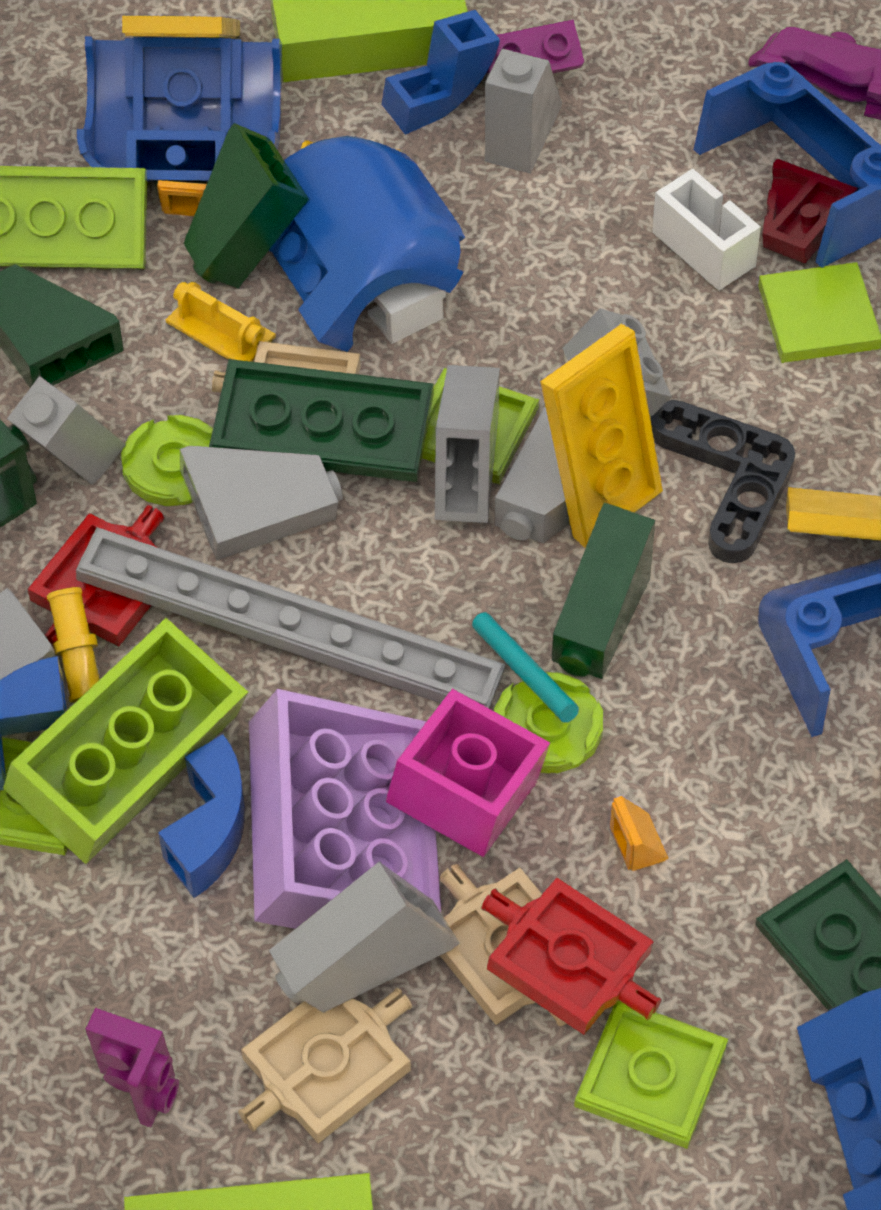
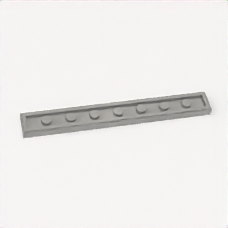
[76,527,505,709]

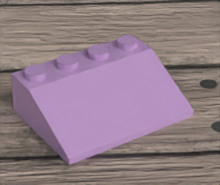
[249,689,441,929]

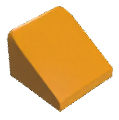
[157,180,207,216]
[610,796,668,871]

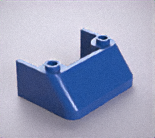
[693,62,881,268]
[758,559,881,737]

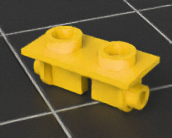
[165,282,276,362]

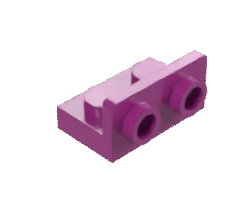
[487,19,584,74]
[85,1008,179,1128]

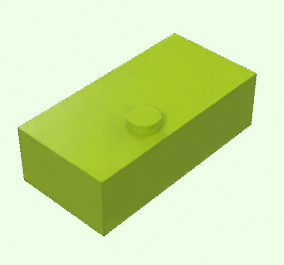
[270,0,468,82]
[3,618,248,864]

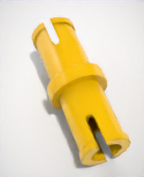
[47,587,100,703]

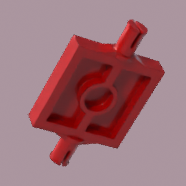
[27,505,165,649]
[481,877,662,1035]

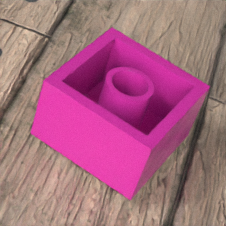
[385,688,550,857]

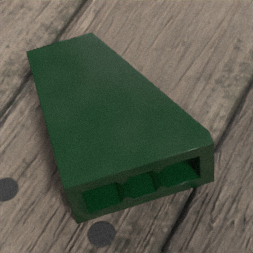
[183,123,309,289]
[0,264,124,388]
[552,502,656,679]

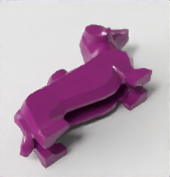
[748,27,881,120]

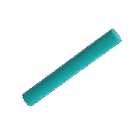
[472,612,579,722]

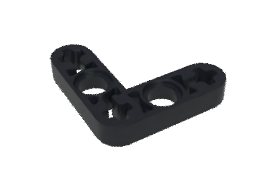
[651,400,795,564]

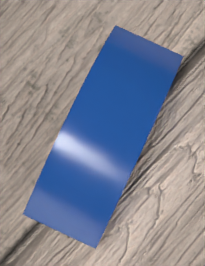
[381,10,500,135]
[0,656,67,791]
[158,734,245,898]

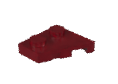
[762,158,858,264]

